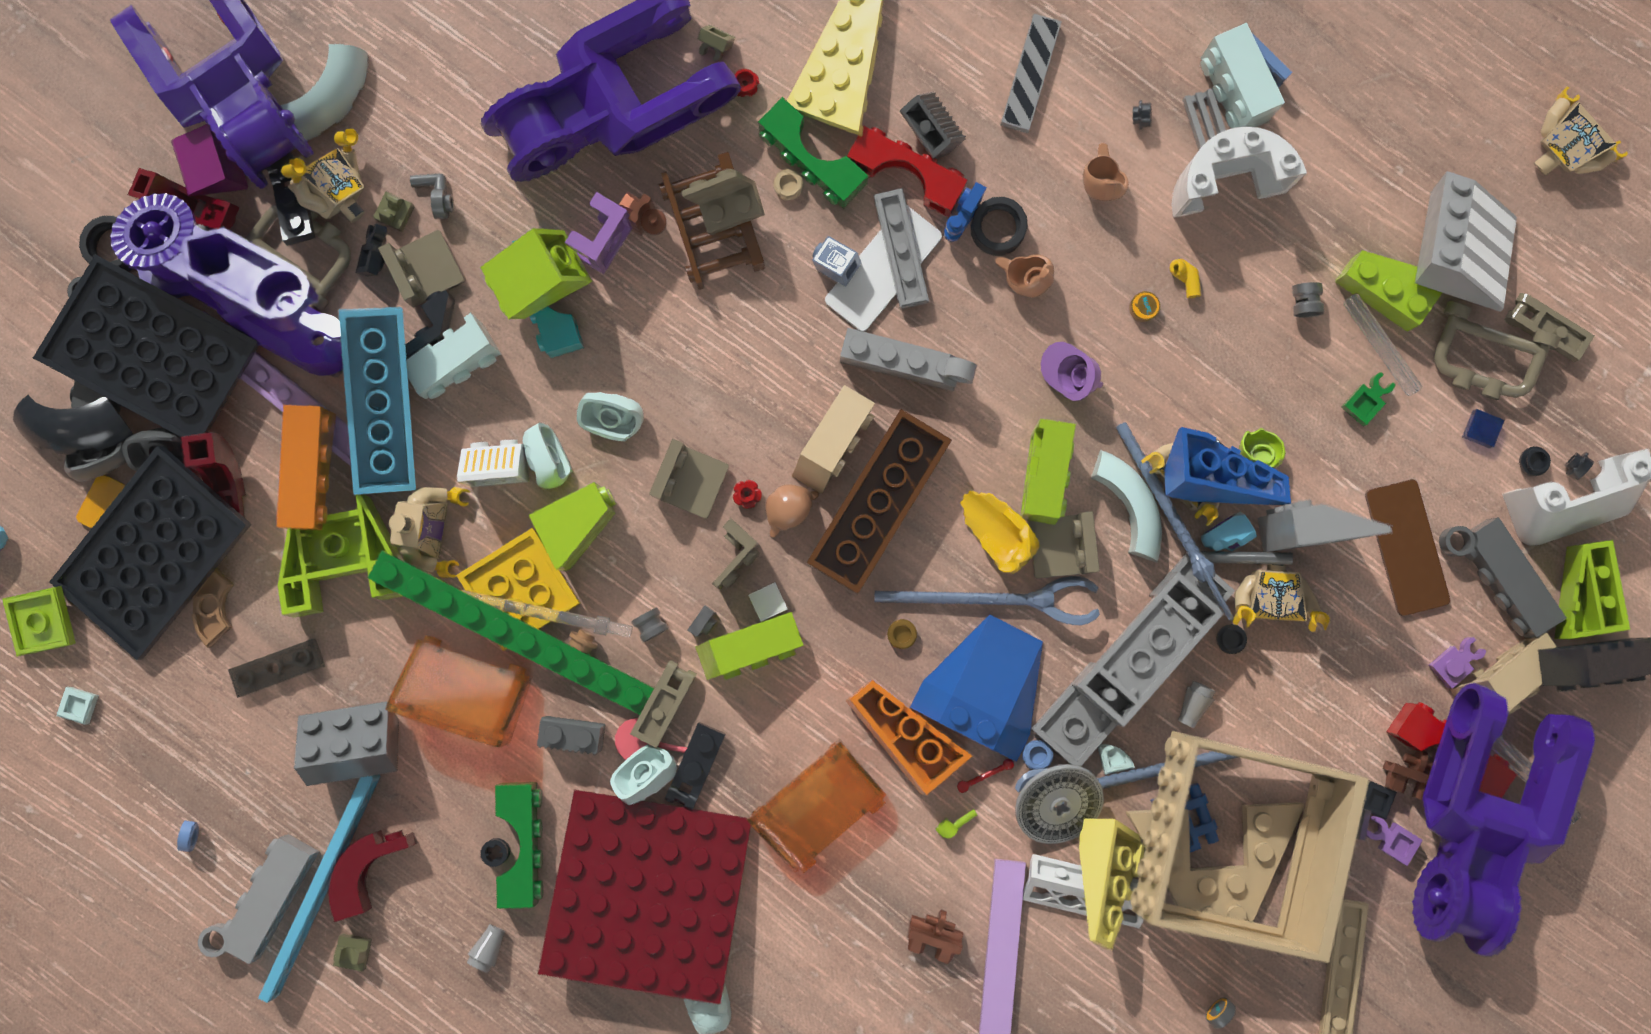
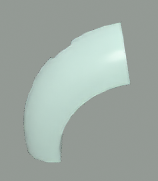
[281,44,368,141]
[1091,450,1162,562]

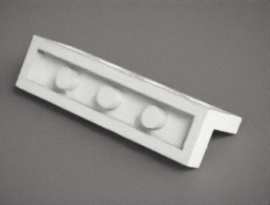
[1023,854,1144,929]

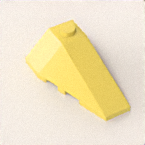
[1079,819,1145,950]

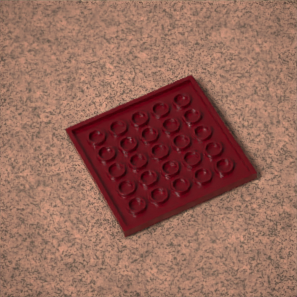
[538,789,752,1005]

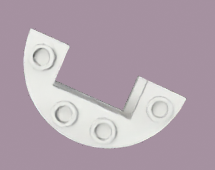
[1172,127,1307,218]

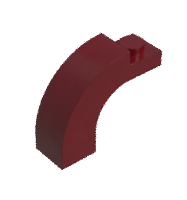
[127,168,240,231]
[181,432,246,518]
[329,830,417,922]

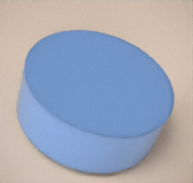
[1022,740,1053,770]
[177,820,199,852]

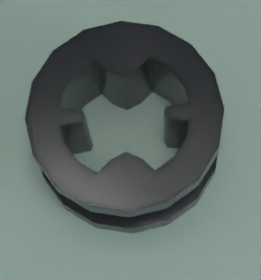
[480,838,510,867]

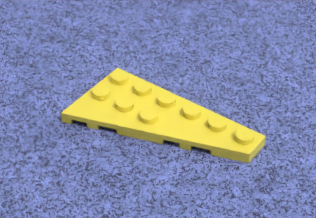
[787,0,884,137]

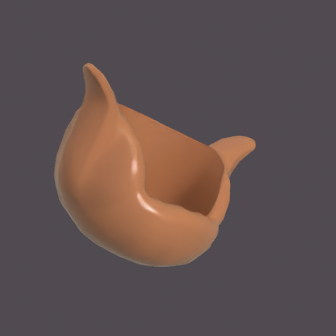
[1083,142,1129,201]
[995,254,1054,298]
[765,484,819,538]

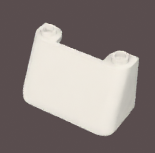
[1502,449,1651,546]

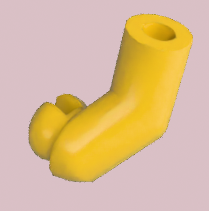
[1169,259,1201,298]

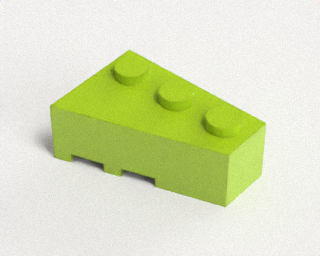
[1335,250,1443,332]
[1020,418,1076,525]
[1554,540,1630,639]
[695,612,804,680]

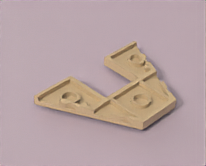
[1126,802,1304,922]

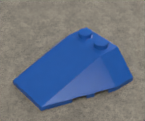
[910,614,1043,762]

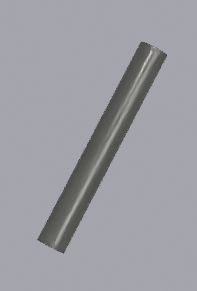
[1200,551,1293,565]

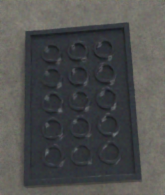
[33,254,259,437]
[49,446,252,660]

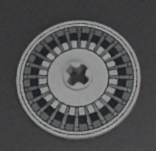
[1015,765,1104,844]

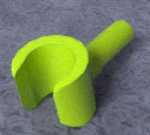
[936,809,978,838]

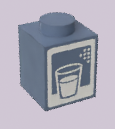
[812,236,862,287]

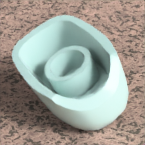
[577,392,644,441]
[523,423,572,489]
[610,744,677,805]
[684,983,731,1034]

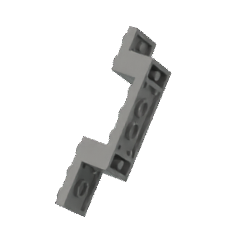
[1031,553,1235,767]

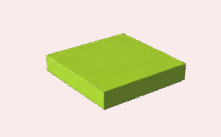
[2,586,76,657]

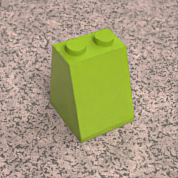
[480,228,592,319]
[529,482,617,572]

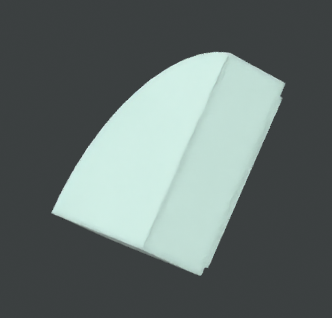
[1098,744,1135,775]

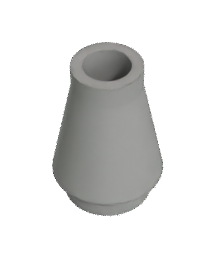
[1178,681,1216,728]
[467,924,506,973]

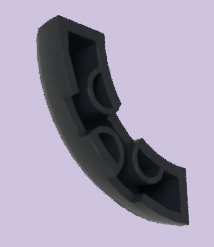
[13,394,134,455]

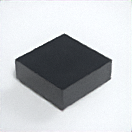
[1363,780,1397,820]

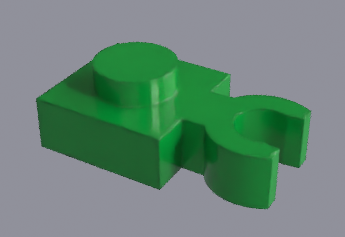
[1341,372,1396,426]

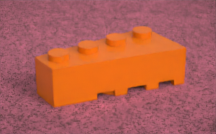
[276,405,336,530]
[845,680,972,795]

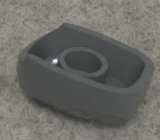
[122,428,185,471]
[64,440,126,482]

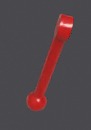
[957,758,1015,793]

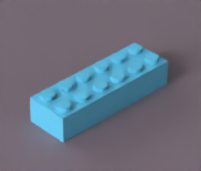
[338,307,416,495]

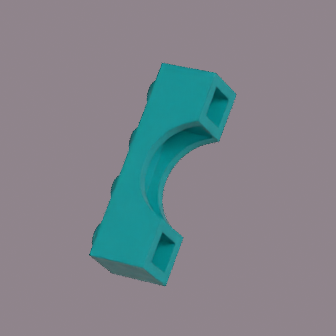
[512,240,584,358]

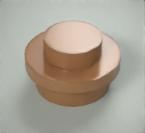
[569,629,598,654]

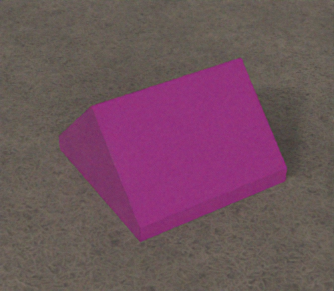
[171,124,249,197]

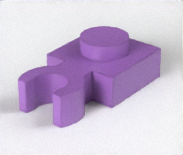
[1428,637,1487,689]
[1366,816,1423,866]

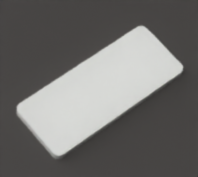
[825,205,942,332]

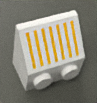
[457,439,529,487]

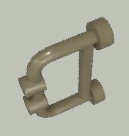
[245,205,351,311]
[1434,301,1561,400]

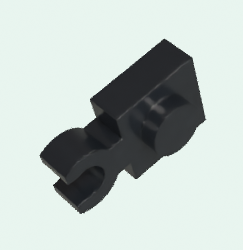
[355,224,387,277]

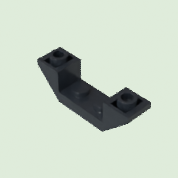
[405,290,455,360]

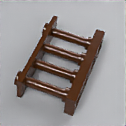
[658,152,765,290]

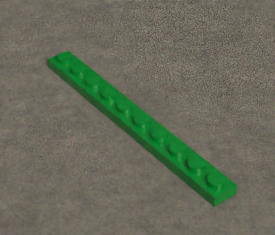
[367,551,654,715]

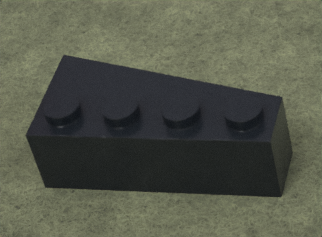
[1538,637,1651,691]

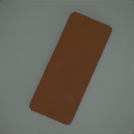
[1365,479,1450,616]

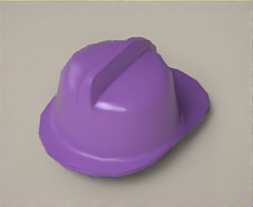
[1041,342,1104,401]

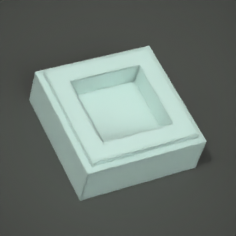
[56,687,99,725]

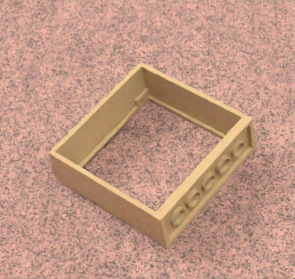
[1131,731,1369,963]

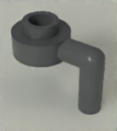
[410,173,454,219]

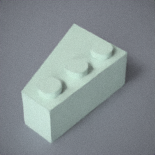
[406,313,501,399]

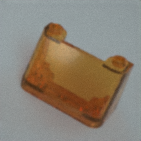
[385,635,533,747]
[747,738,886,874]

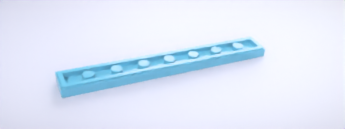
[258,774,381,1003]

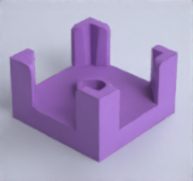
[565,192,632,274]

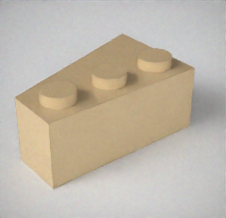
[792,385,875,494]
[1450,632,1556,715]

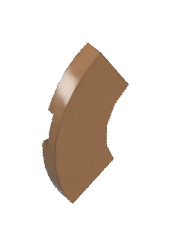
[192,567,234,648]

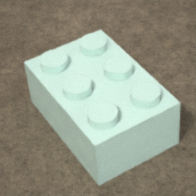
[1201,23,1285,128]

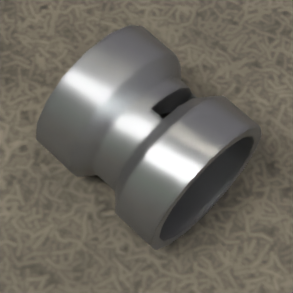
[1292,282,1324,317]

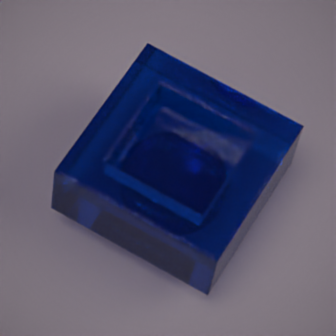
[1462,409,1505,448]

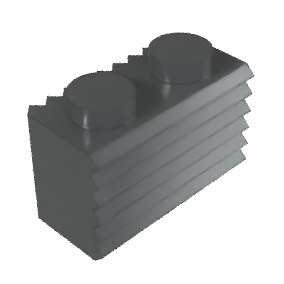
[900,92,966,159]
[537,716,606,755]

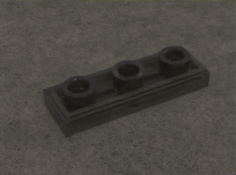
[228,639,325,698]

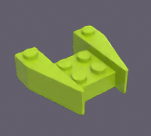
[278,494,404,618]

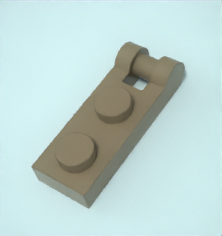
[1504,293,1595,362]
[630,660,697,748]

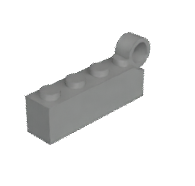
[840,328,977,391]
[198,834,319,964]

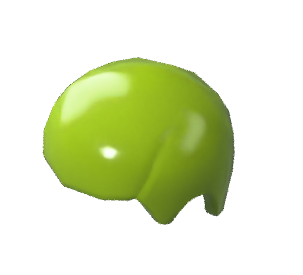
[1239,428,1286,469]

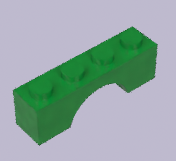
[758,97,868,209]
[495,782,543,909]

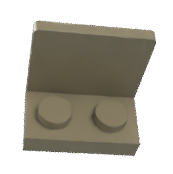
[681,169,765,235]
[378,230,465,308]
[649,439,729,519]
[1029,511,1100,578]
[712,518,760,589]

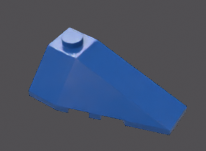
[1164,427,1291,506]

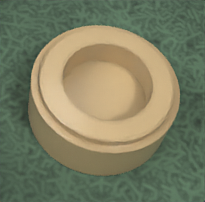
[774,169,803,200]

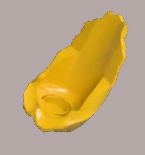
[960,490,1040,574]

